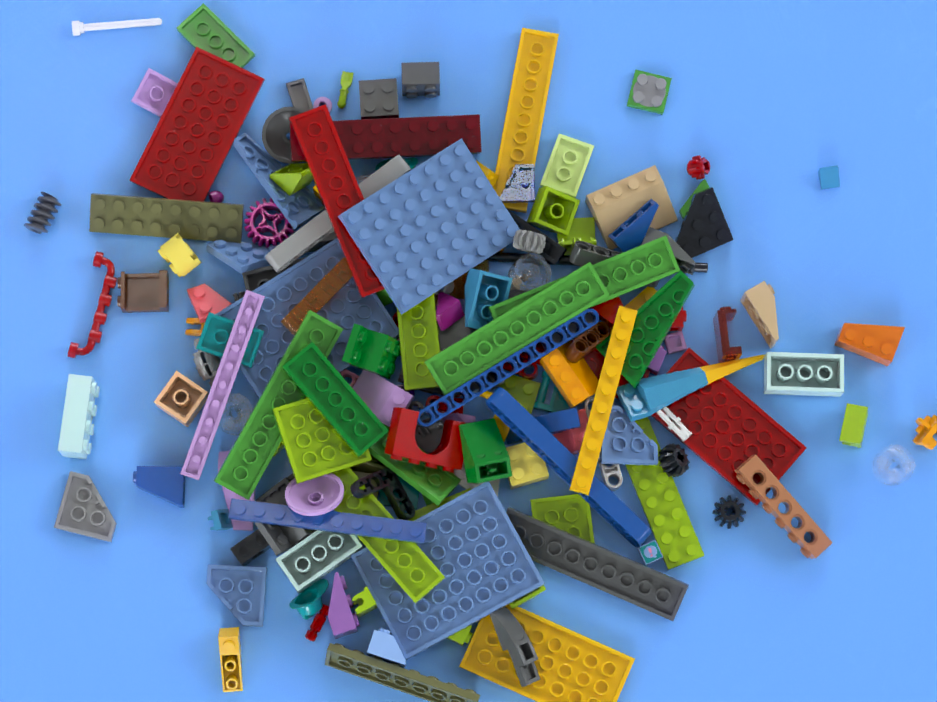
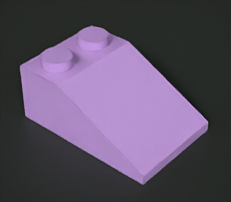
[353,370,414,427]

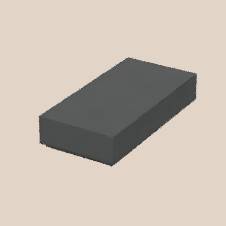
[286,78,314,111]

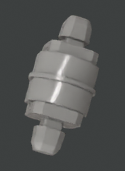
[193,338,221,387]

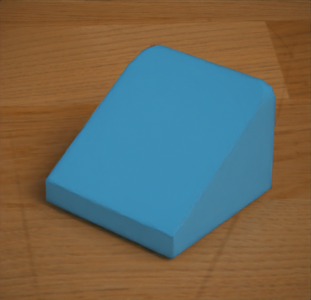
[818,165,840,190]

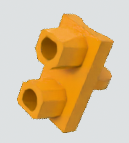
[912,415,937,450]

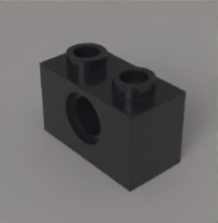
[230,529,271,566]

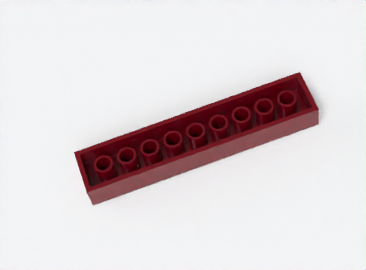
[289,114,482,163]

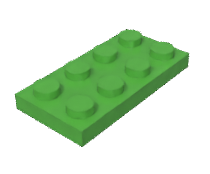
[176,3,255,68]

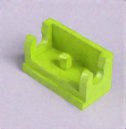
[839,403,869,448]
[352,587,377,618]

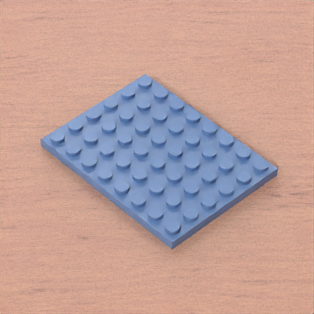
[338,138,520,314]
[216,238,399,398]
[351,481,545,660]

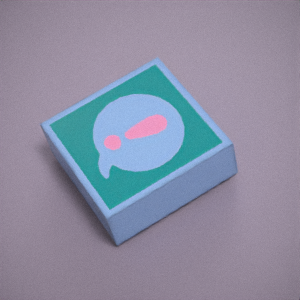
[637,540,663,566]

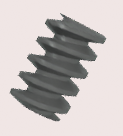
[24,191,62,234]

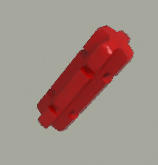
[305,604,329,642]

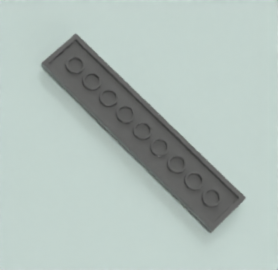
[506,507,689,621]

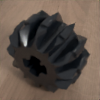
[658,443,690,477]
[712,495,746,529]

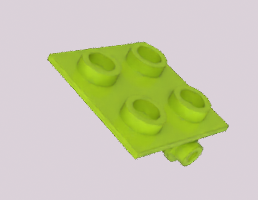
[557,217,597,256]

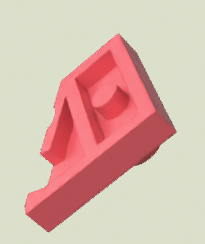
[187,283,232,323]

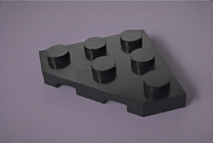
[675,187,733,258]

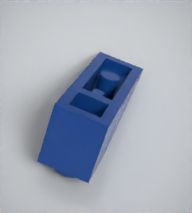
[608,199,659,253]

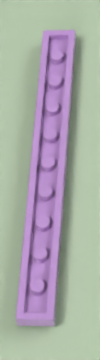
[180,290,265,480]

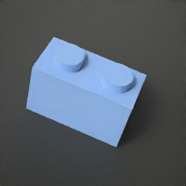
[367,628,406,667]

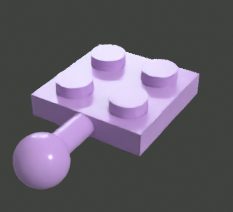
[131,68,178,118]

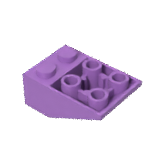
[328,572,360,639]

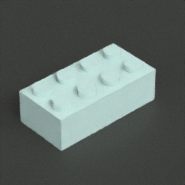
[764,352,844,397]
[58,374,100,459]
[276,530,363,593]

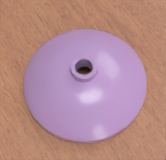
[285,473,344,516]

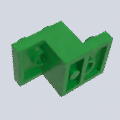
[342,323,401,379]

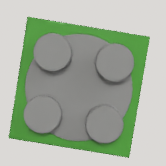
[627,69,672,115]

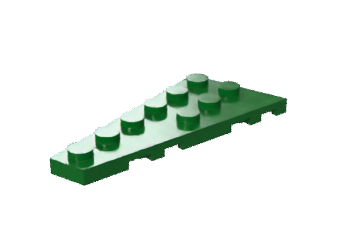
[596,270,695,389]

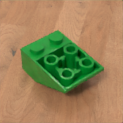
[459,418,512,483]

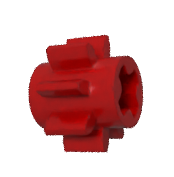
[687,155,710,180]

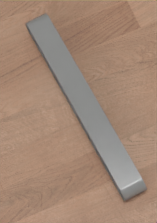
[265,155,412,273]

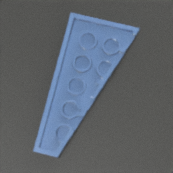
[232,133,325,230]

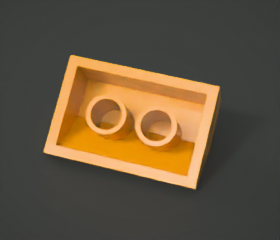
[539,341,599,408]

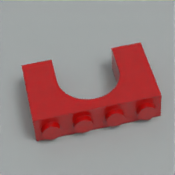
[384,407,465,473]

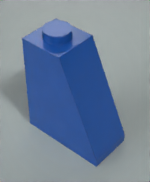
[133,466,185,508]

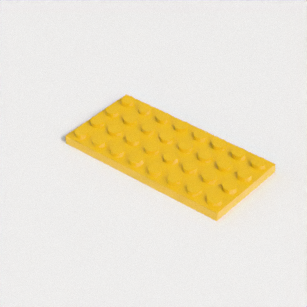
[459,604,635,702]

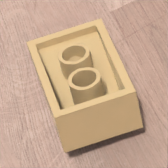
[740,281,779,349]

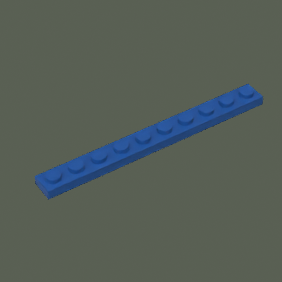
[229,498,427,544]

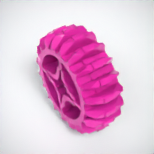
[244,198,294,248]

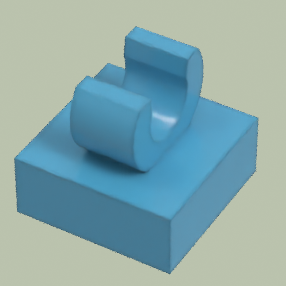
[208,509,233,531]

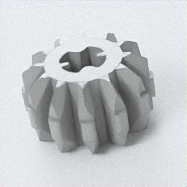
[513,229,546,254]

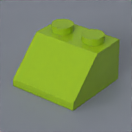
[527,186,580,236]

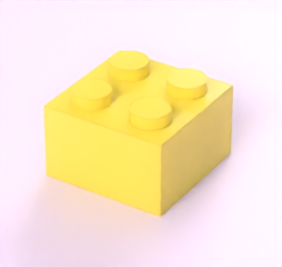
[506,442,549,490]

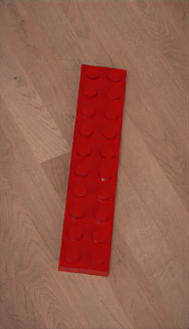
[289,104,385,298]

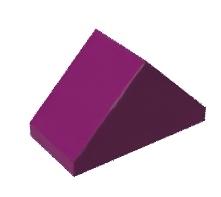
[436,292,464,331]

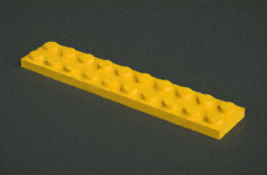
[493,28,559,213]

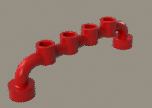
[68,251,117,358]

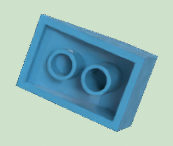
[465,268,513,329]

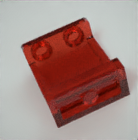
[713,307,742,363]

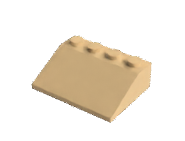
[585,165,678,250]

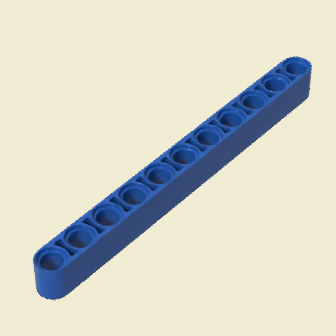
[417,309,599,427]
[486,387,652,548]

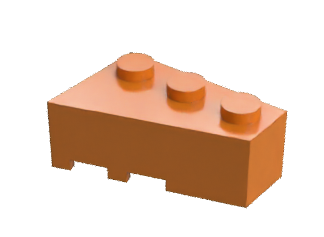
[834,323,905,366]

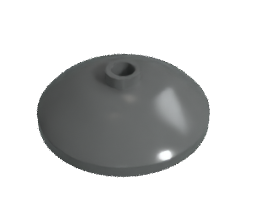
[262,107,306,164]

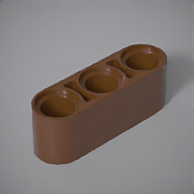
[564,322,611,363]

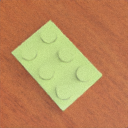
[540,133,594,198]

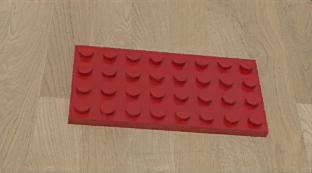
[130,47,265,201]
[651,348,807,506]

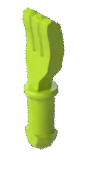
[337,71,354,109]

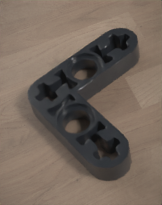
[350,468,415,520]

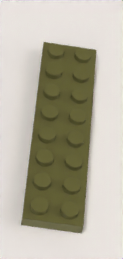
[89,193,244,243]
[325,643,480,702]

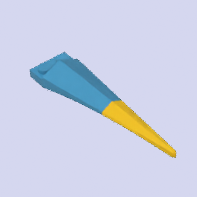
[616,355,765,422]

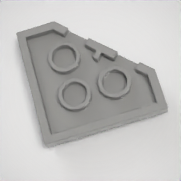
[54,471,117,543]

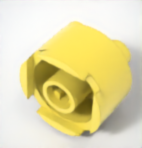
[158,233,202,278]

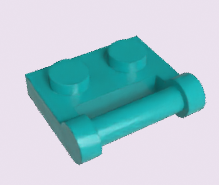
[533,371,569,413]

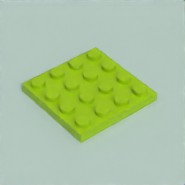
[273,398,372,484]

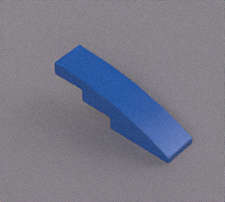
[506,407,581,444]

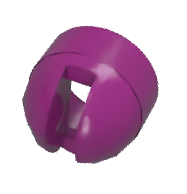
[208,191,224,203]

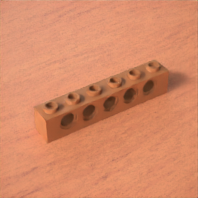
[735,454,832,559]

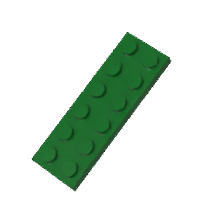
[282,342,389,457]

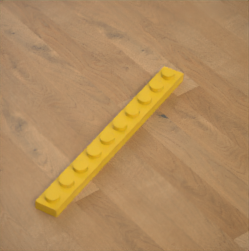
[569,306,638,495]

